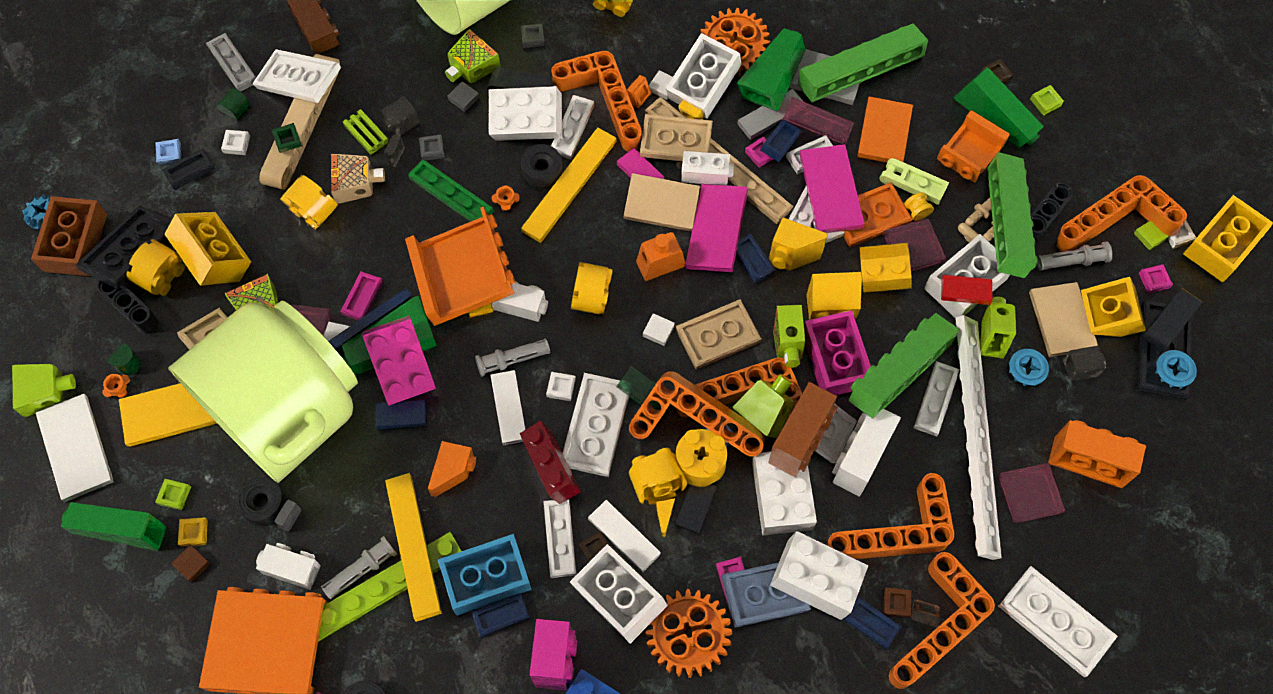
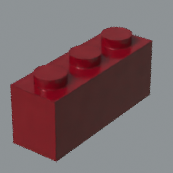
[519,421,581,504]

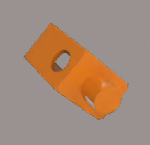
[636,232,686,281]

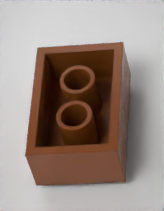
[31,196,107,276]
[768,382,838,478]

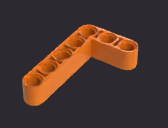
[552,51,642,152]
[1056,175,1187,252]
[675,357,802,423]
[629,371,766,456]
[826,473,954,559]
[889,552,995,689]

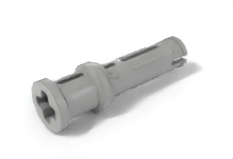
[1037,241,1112,271]
[475,339,550,377]
[321,536,397,600]

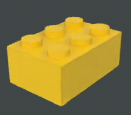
[1183,195,1273,282]
[165,212,251,286]

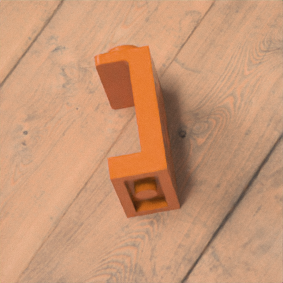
[937,110,1010,183]

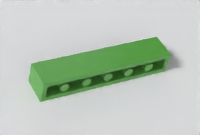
[798,23,928,102]
[987,152,1037,278]
[849,313,960,419]

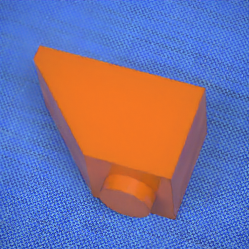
[428,441,476,497]

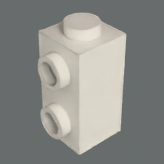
[682,151,734,186]
[492,281,548,322]
[256,543,321,590]

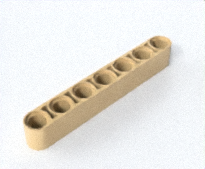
[260,54,340,190]

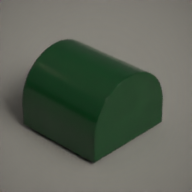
[217,88,250,120]
[272,123,302,153]
[107,343,141,375]

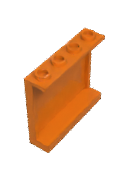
[405,207,515,326]
[199,587,328,694]

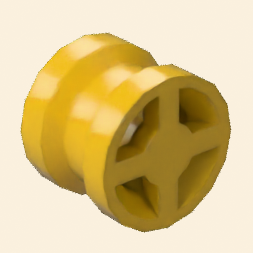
[904,192,934,221]

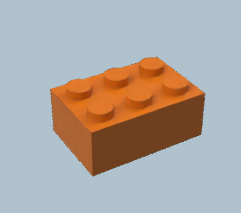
[1048,420,1146,488]

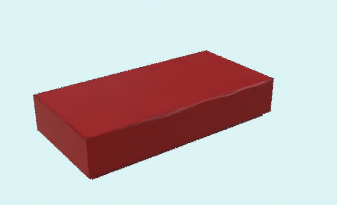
[941,275,992,305]

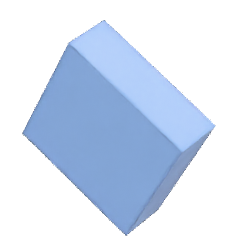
[156,139,182,166]

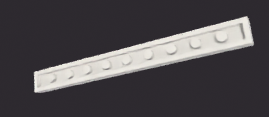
[956,315,1002,560]

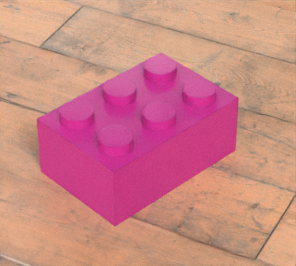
[804,310,871,395]
[362,315,436,406]
[530,619,578,691]

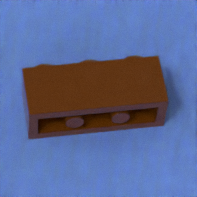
[286,0,339,54]

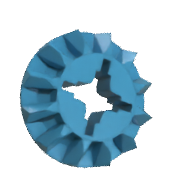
[22,194,51,229]
[1008,349,1049,386]
[1155,350,1197,389]

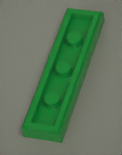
[408,159,494,222]

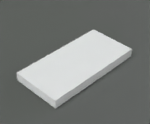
[253,49,341,103]
[563,373,632,477]
[36,394,114,502]
[998,566,1118,678]

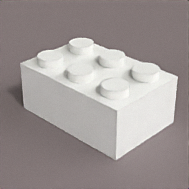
[666,33,742,119]
[489,86,562,141]
[924,234,1010,318]
[832,409,901,497]
[752,452,817,535]
[770,531,868,620]
[570,544,668,644]

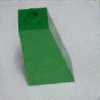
[737,28,806,112]
[954,67,1044,148]
[340,295,437,375]
[61,502,167,551]

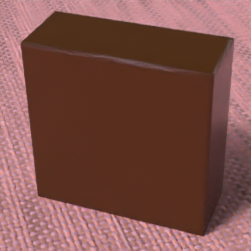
[171,545,211,583]
[883,587,912,618]

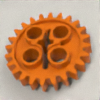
[701,8,770,77]
[646,589,732,678]

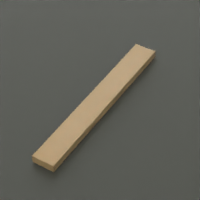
[645,97,793,224]

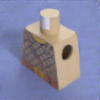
[331,154,385,204]

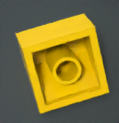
[769,217,828,270]
[860,243,912,293]
[807,272,862,320]
[1081,277,1146,337]

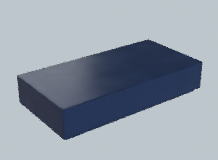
[760,120,802,162]
[736,233,775,284]
[375,400,426,429]
[472,593,530,638]
[842,596,902,650]

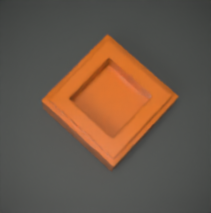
[627,75,652,108]

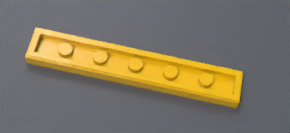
[521,127,617,243]
[385,473,442,622]

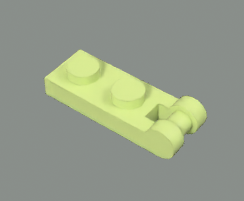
[880,158,949,205]

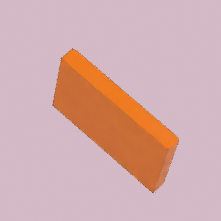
[857,97,913,163]
[843,183,913,248]

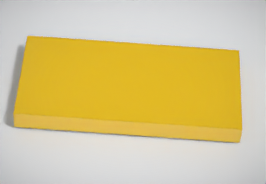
[119,383,218,447]

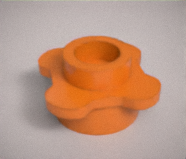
[492,185,520,211]
[102,374,130,398]

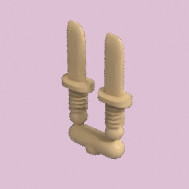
[958,198,994,243]

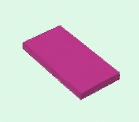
[799,144,865,233]
[685,184,748,272]

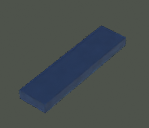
[328,289,412,351]

